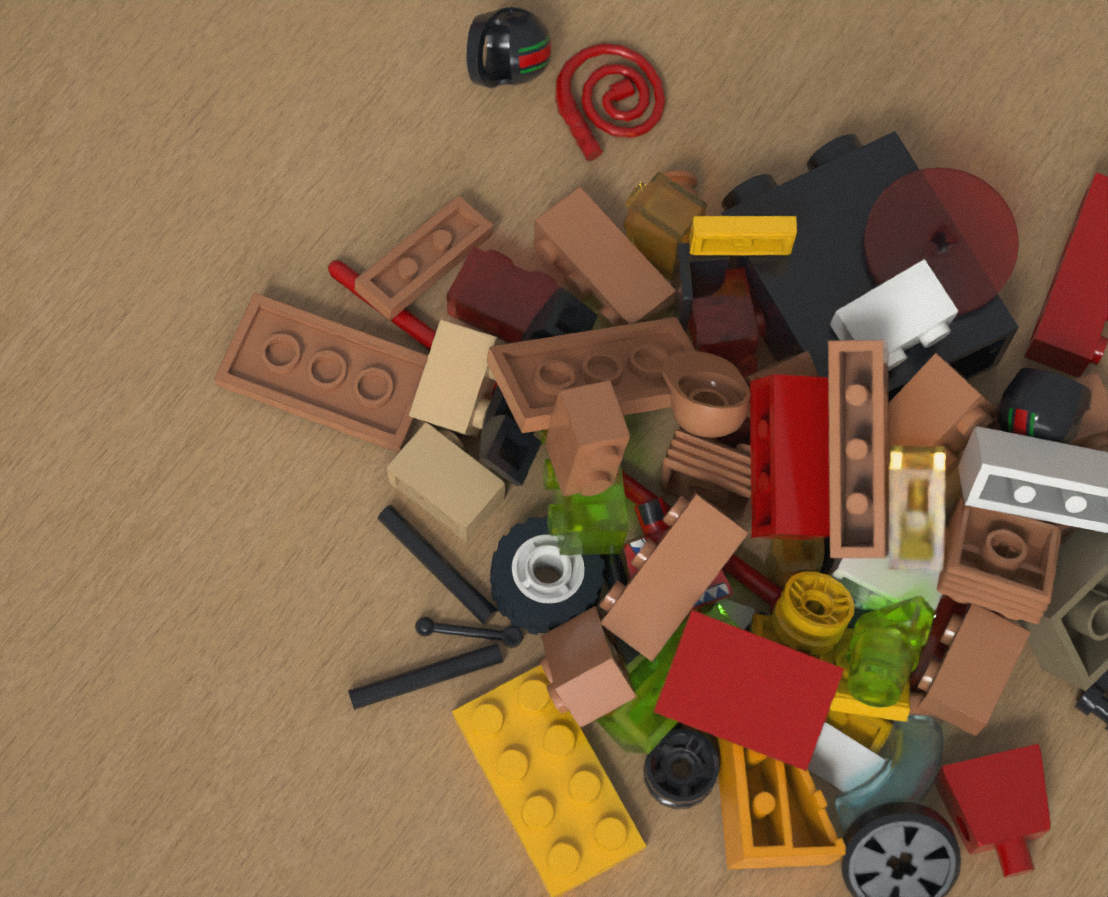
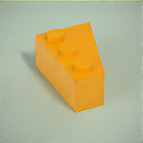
[714,736,846,870]

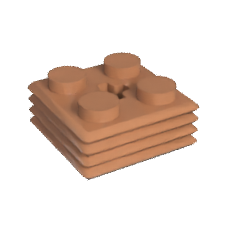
[659,428,751,523]
[937,497,1062,624]

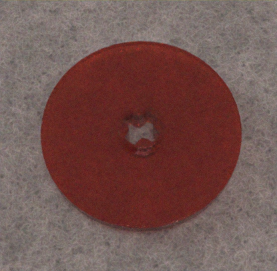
[864,167,1019,315]

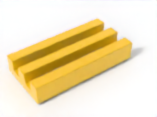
[689,216,797,255]

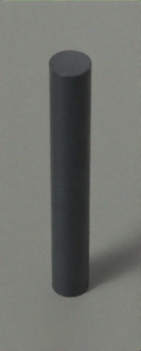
[377,505,498,625]
[348,643,503,710]

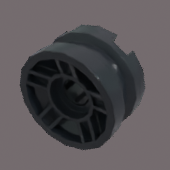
[643,729,719,810]

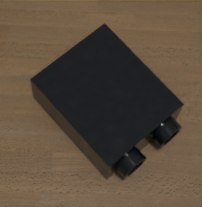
[721,131,1019,403]

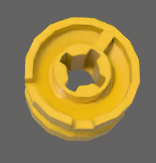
[771,571,855,655]

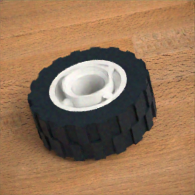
[490,515,605,635]

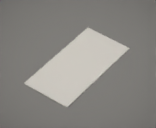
[808,722,887,803]

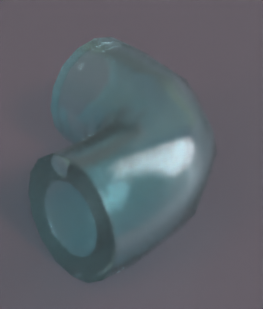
[836,715,944,832]

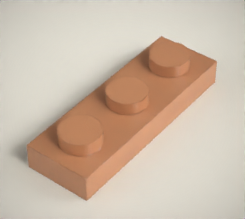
[355,195,494,321]

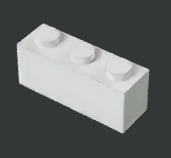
[958,426,1108,533]

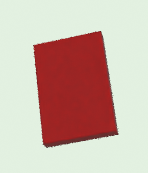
[653,610,844,771]

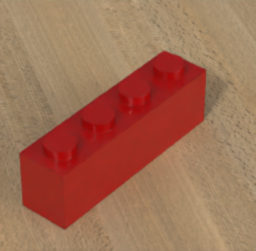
[1024,172,1108,378]

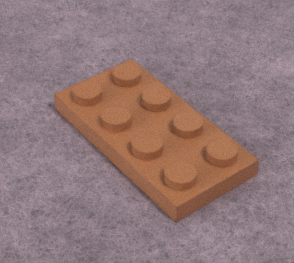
[214,292,428,453]
[487,317,696,433]

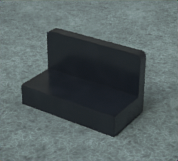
[671,243,730,333]

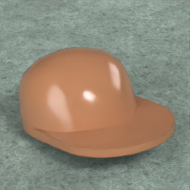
[661,351,751,438]

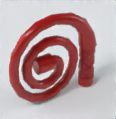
[555,43,666,161]

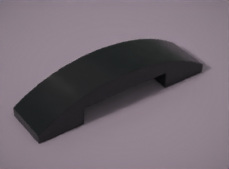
[480,287,598,486]

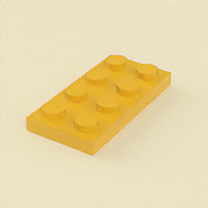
[452,664,646,897]

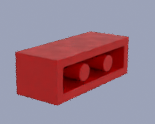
[750,374,830,540]

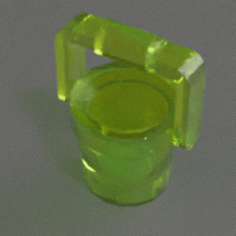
[846,596,934,708]

